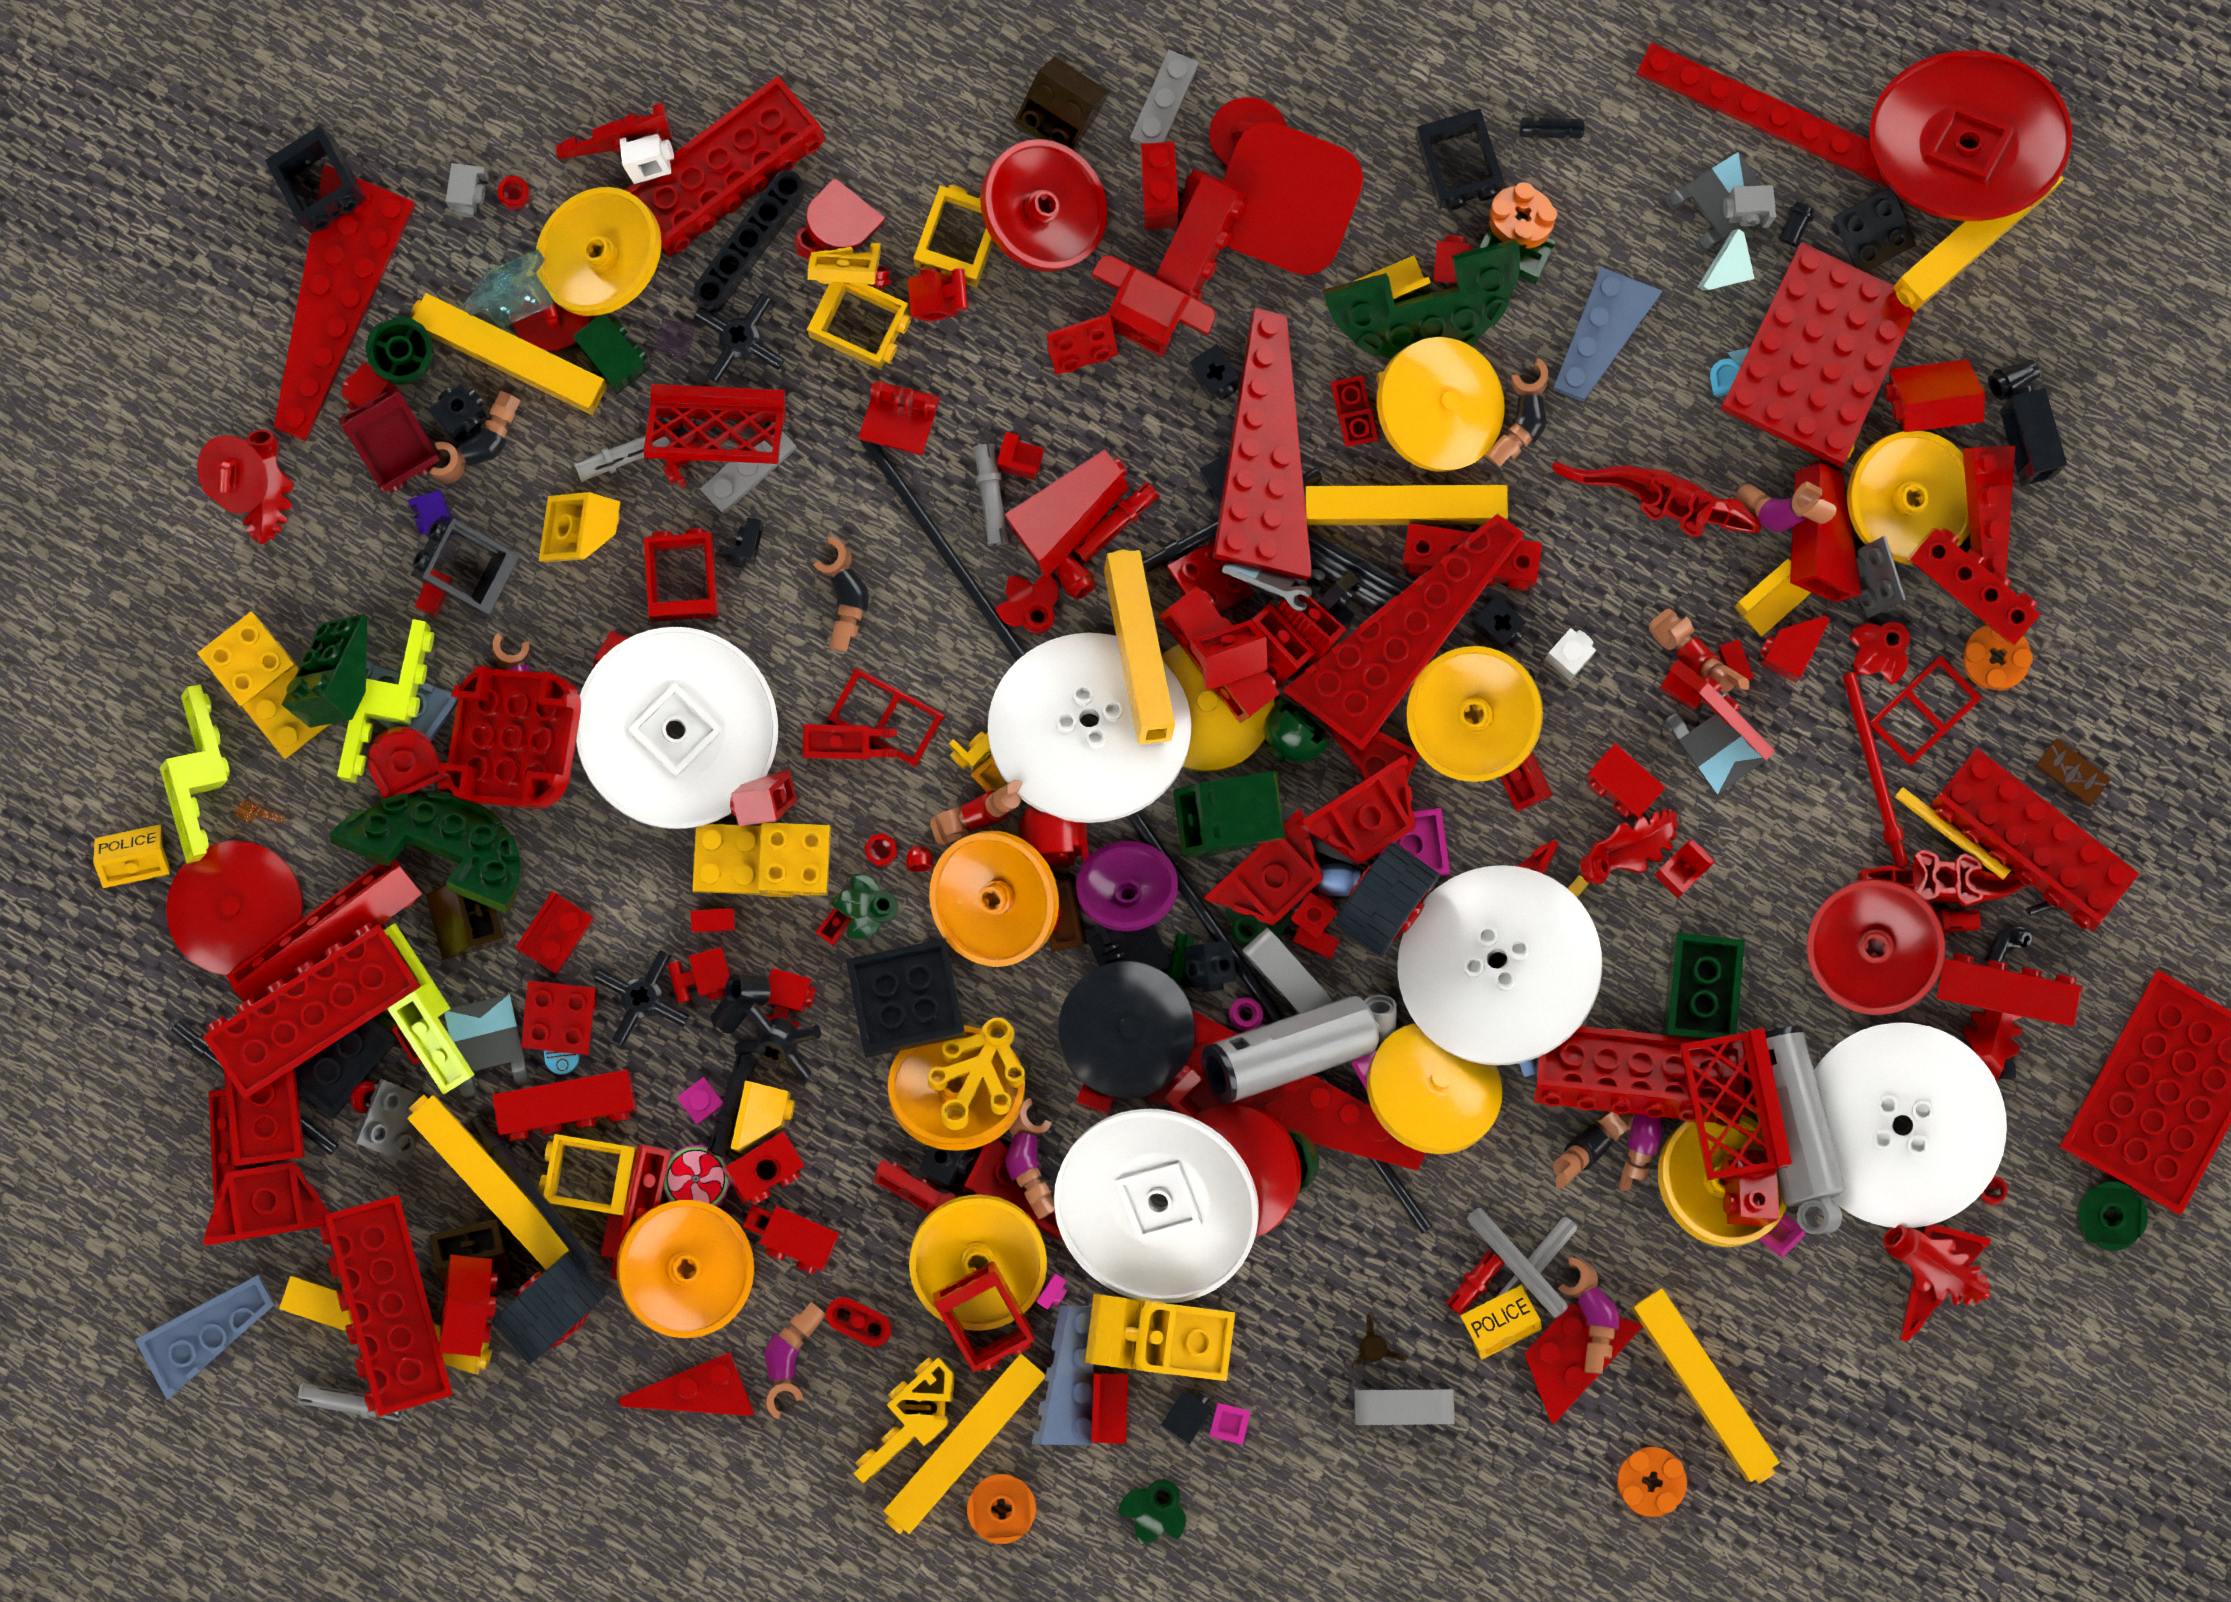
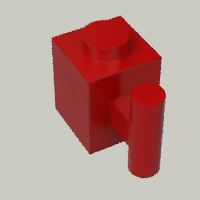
[907,269,968,322]
[667,947,731,1004]
[764,968,817,1029]

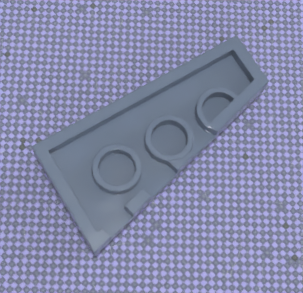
[1553,267,1663,402]
[366,661,458,741]
[135,1273,276,1400]
[1032,1306,1093,1445]

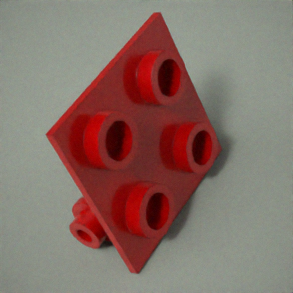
[1046,313,1118,375]
[858,381,940,456]
[1166,540,1254,613]
[521,980,597,1055]

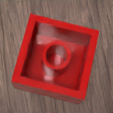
[439,1255,498,1357]

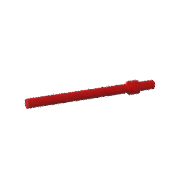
[1842,672,1909,869]

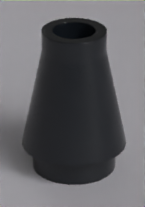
[1988,359,2040,400]

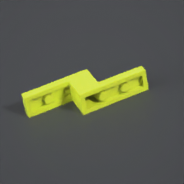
[337,619,434,784]
[160,684,230,864]
[384,923,475,1095]

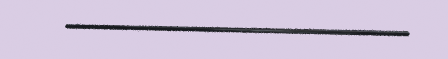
[859,440,1433,1234]

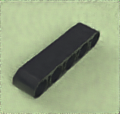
[694,170,804,312]

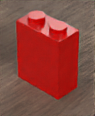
[1141,142,1178,230]
[1884,359,1985,432]

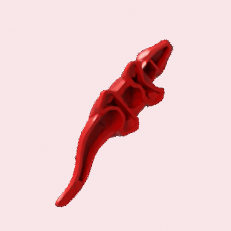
[1552,462,1762,537]
[1858,850,2027,907]

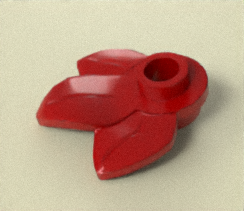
[995,574,1059,634]
[1849,622,1910,685]

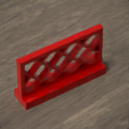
[643,384,786,464]
[1679,1028,1792,1181]

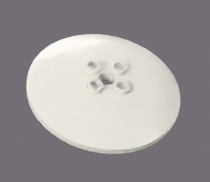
[576,627,778,829]
[988,633,1191,823]
[1397,865,1602,1065]
[1814,1023,2007,1228]
[1054,1109,1259,1303]

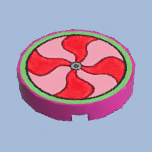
[663,1145,731,1207]

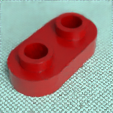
[826,1297,892,1347]

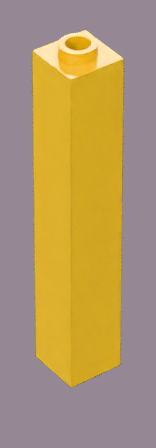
[1893,176,2064,312]
[410,293,608,416]
[1304,485,1508,526]
[1104,549,1175,744]
[407,1095,569,1270]
[279,1276,492,1374]
[1630,1288,1780,1484]
[883,1353,1046,1534]

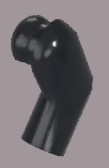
[1985,926,2032,962]

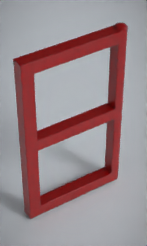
[1869,655,1982,767]
[827,667,945,767]

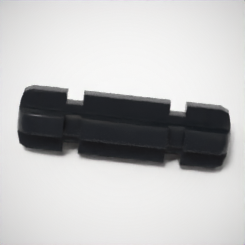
[1519,117,1585,139]

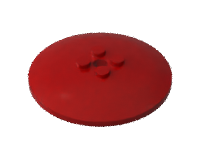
[1869,50,2072,221]

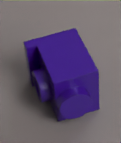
[408,490,456,542]

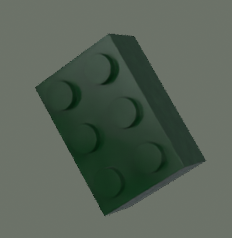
[1663,932,1745,1040]

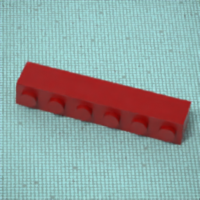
[226,858,422,1002]

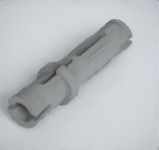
[574,435,672,482]
[973,444,1009,546]
[297,1383,404,1422]

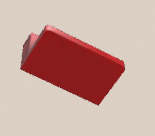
[1190,620,1268,690]
[1091,1373,1128,1444]

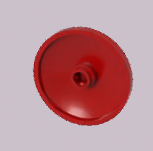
[980,139,1107,272]
[166,841,304,976]
[1807,878,1945,1015]
[1193,1103,1301,1238]

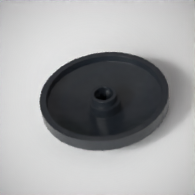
[1058,961,1195,1099]

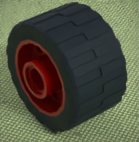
[1335,842,1439,957]
[492,1253,606,1364]

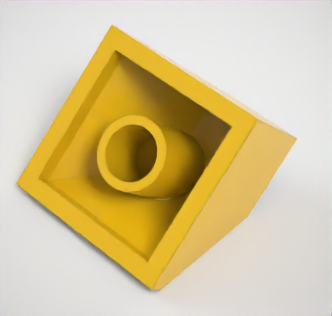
[539,492,620,563]
[731,1081,795,1153]

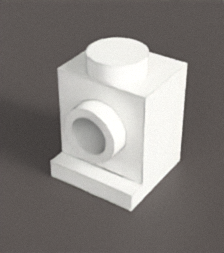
[619,133,674,184]

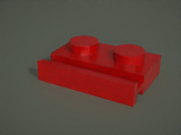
[515,891,595,975]

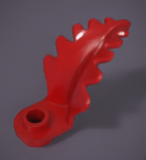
[243,430,293,544]
[1580,808,1678,885]
[1963,1009,2023,1083]
[1883,1225,1991,1306]

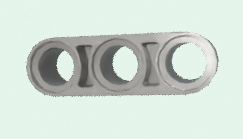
[1242,928,1332,1014]
[1354,1389,1455,1425]

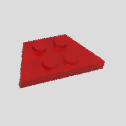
[1298,755,1415,864]
[1204,808,1323,925]
[202,1161,330,1246]
[1524,1303,1643,1424]

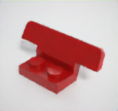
[1091,255,1216,358]

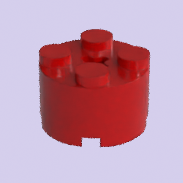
[1018,808,1089,868]

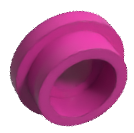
[1229,997,1263,1032]

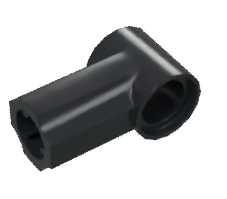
[710,974,770,1034]

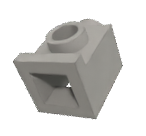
[445,163,489,217]
[1723,185,1776,228]

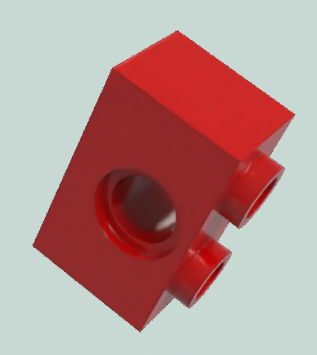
[722,1131,805,1205]

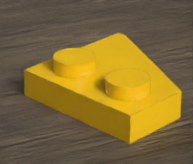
[807,243,881,286]

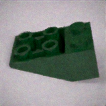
[281,614,368,728]
[1173,771,1286,857]

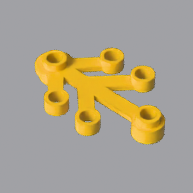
[928,1018,1025,1130]

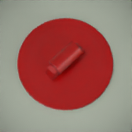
[1209,97,1287,167]
[511,278,591,351]
[197,435,268,513]

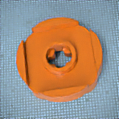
[1489,182,1557,248]
[1963,625,2033,691]
[1617,1447,1687,1517]
[967,1474,1036,1544]

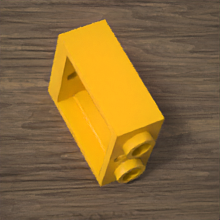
[913,185,994,288]
[807,282,912,370]
[539,1134,637,1216]

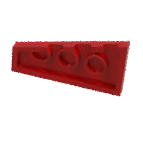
[1963,446,2015,576]

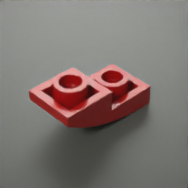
[1329,375,1378,448]

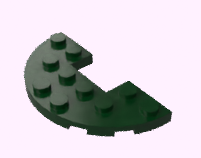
[1322,239,1520,359]
[329,792,521,914]

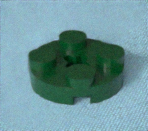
[2076,1182,2148,1251]

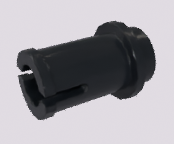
[1778,202,1814,247]

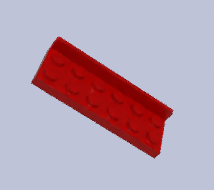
[625,76,826,257]
[1930,748,2140,932]
[202,923,420,1100]
[1534,1026,1745,1126]
[319,1195,453,1418]

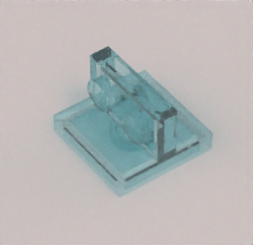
[463,249,554,328]

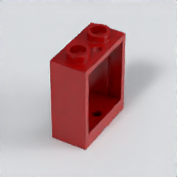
[644,528,719,623]
[934,1261,1034,1373]

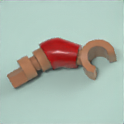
[1649,608,1749,693]
[930,780,1022,845]

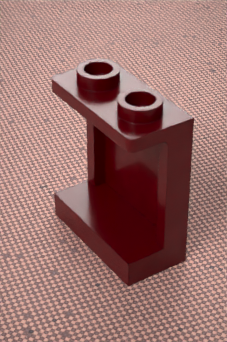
[338,385,440,493]

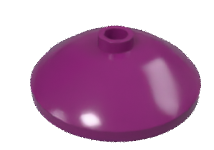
[1076,841,1178,931]

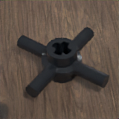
[694,293,785,383]
[594,950,690,1046]
[734,1001,821,1080]

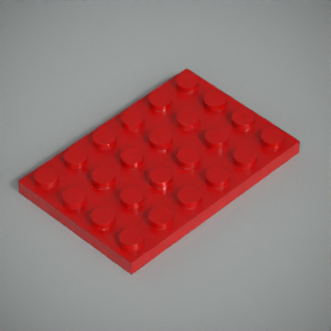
[1720,242,1915,468]
[2058,969,2231,1216]

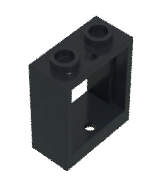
[1415,108,1504,211]
[265,125,367,234]
[2000,386,2067,486]
[411,516,520,615]

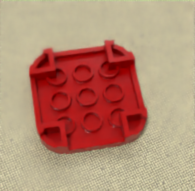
[1223,121,1364,276]
[440,666,581,809]

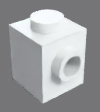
[1545,628,1596,681]

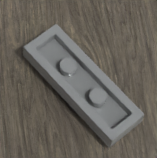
[1130,50,1199,145]
[700,422,797,515]

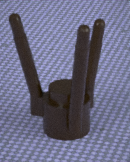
[1351,1312,1408,1369]

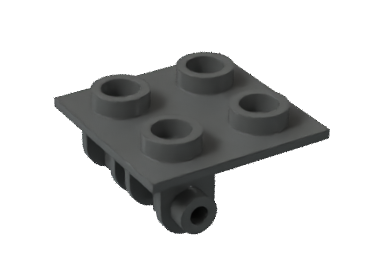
[1855,536,1906,619]
[353,1079,429,1164]

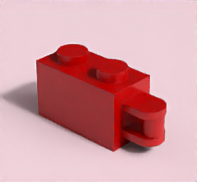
[742,1205,841,1275]

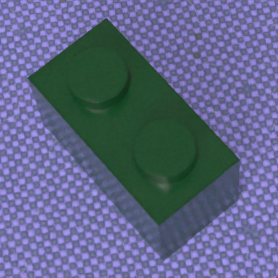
[572,314,648,394]

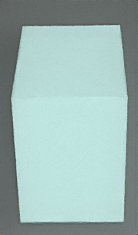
[1697,229,1754,291]

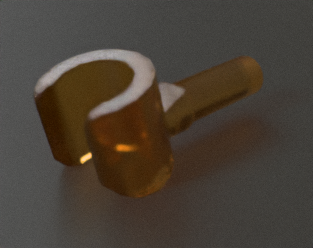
[235,801,285,824]

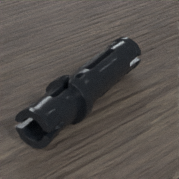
[707,1054,758,1158]

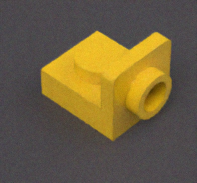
[949,731,991,771]

